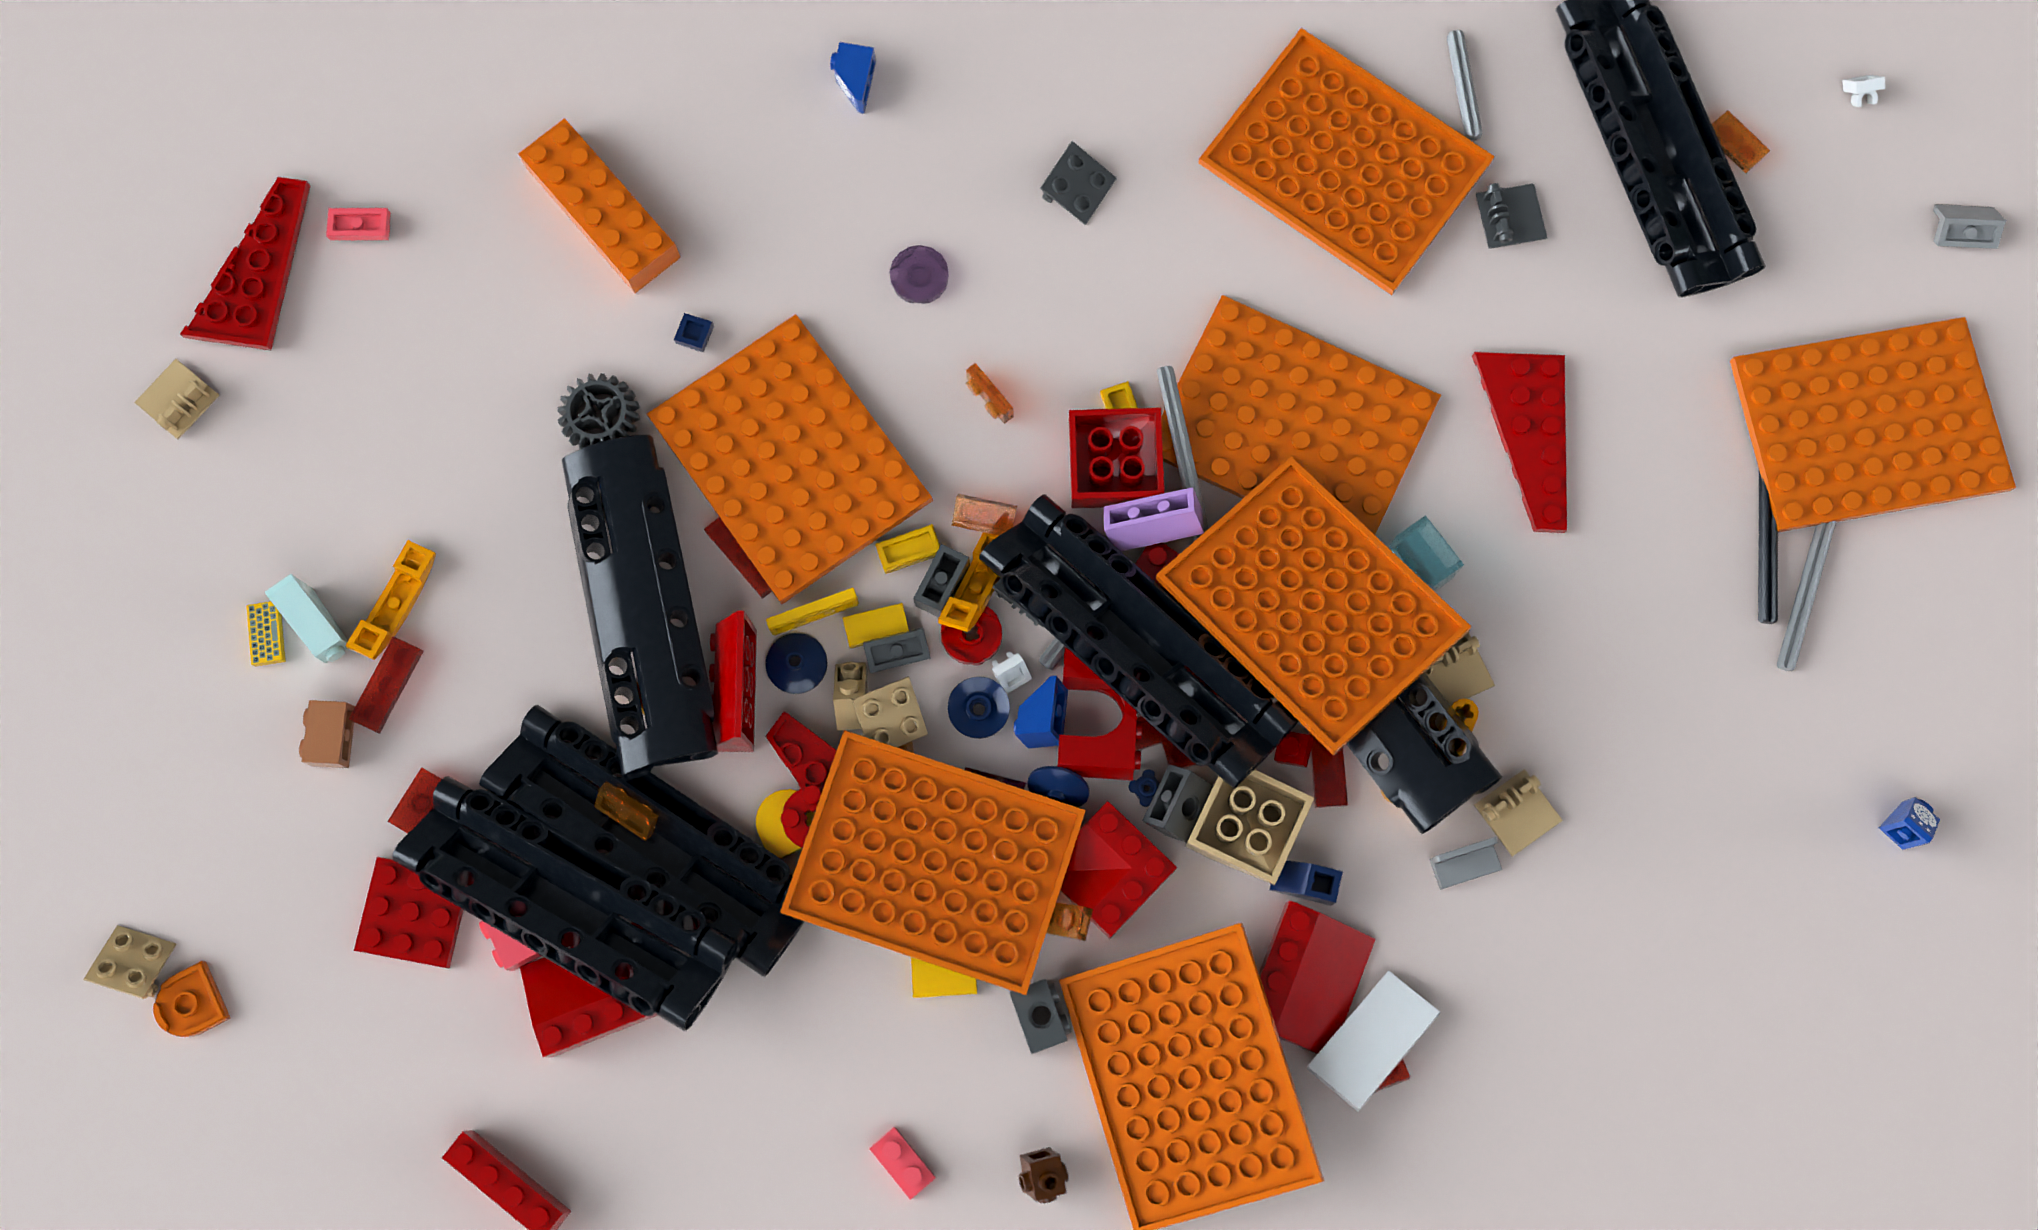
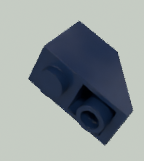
[1269,860,1343,906]

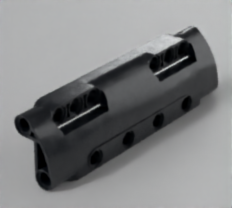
[1556,0,1766,297]
[562,435,718,779]
[979,494,1299,789]
[1347,673,1502,834]
[479,705,805,977]
[392,776,739,1031]

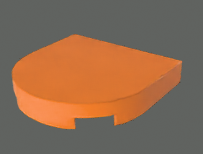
[153,961,231,1037]

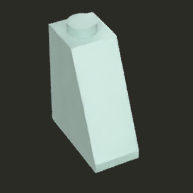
[265,574,348,663]

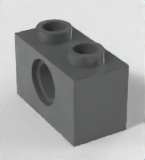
[913,544,970,618]
[1142,764,1213,843]
[1009,979,1071,1054]

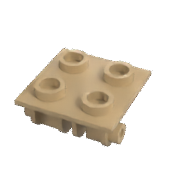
[134,359,220,439]
[1424,632,1495,706]
[851,676,928,747]
[1474,769,1563,856]
[84,925,176,999]

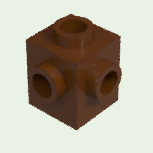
[1019,1147,1068,1203]

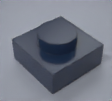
[674,313,714,353]

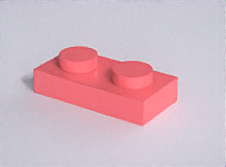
[326,208,391,240]
[869,1127,936,1200]

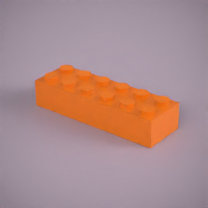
[518,118,681,293]

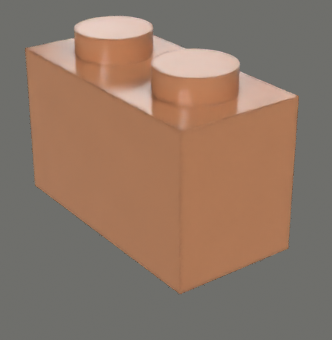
[299,700,356,768]

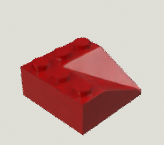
[1069,407,1164,509]
[1060,801,1177,939]

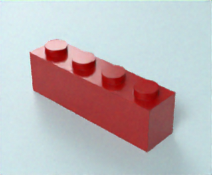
[442,1130,571,1230]

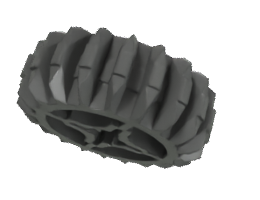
[557,373,640,449]

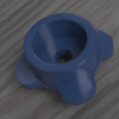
[1128,769,1160,807]

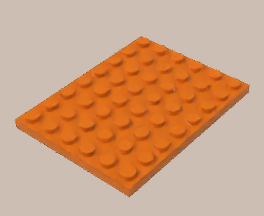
[1198,28,1495,295]
[1161,295,1441,535]
[647,314,933,604]
[1730,317,2016,532]
[1156,457,1472,756]
[780,730,1086,995]
[1059,923,1324,1230]

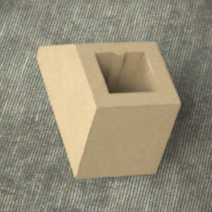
[833,662,868,730]

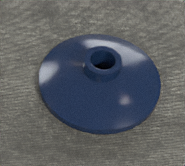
[766,633,827,694]
[948,677,1010,739]
[1027,766,1090,807]

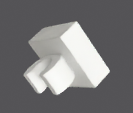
[1843,75,1885,107]
[992,652,1032,694]

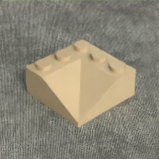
[1185,770,1314,885]

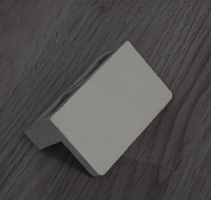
[1933,204,2006,249]
[1430,837,1502,890]

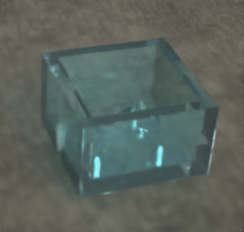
[1388,515,1464,592]

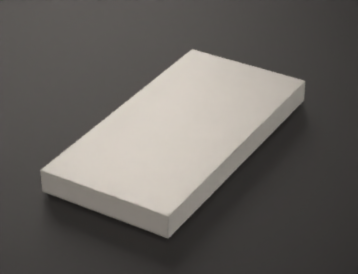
[1307,970,1440,1112]

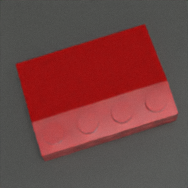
[709,611,757,752]
[1259,900,1376,1054]
[520,922,658,1058]

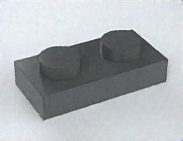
[863,627,931,673]

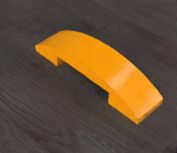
[938,531,1000,632]
[345,540,436,660]

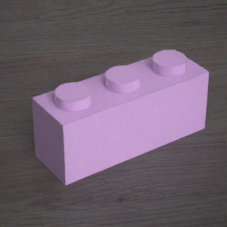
[1104,487,1204,551]

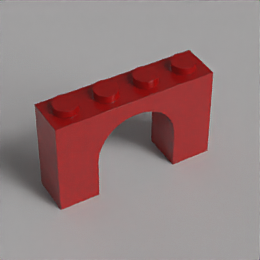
[1057,648,1143,781]

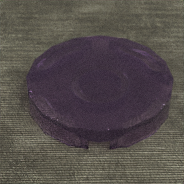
[889,245,949,304]

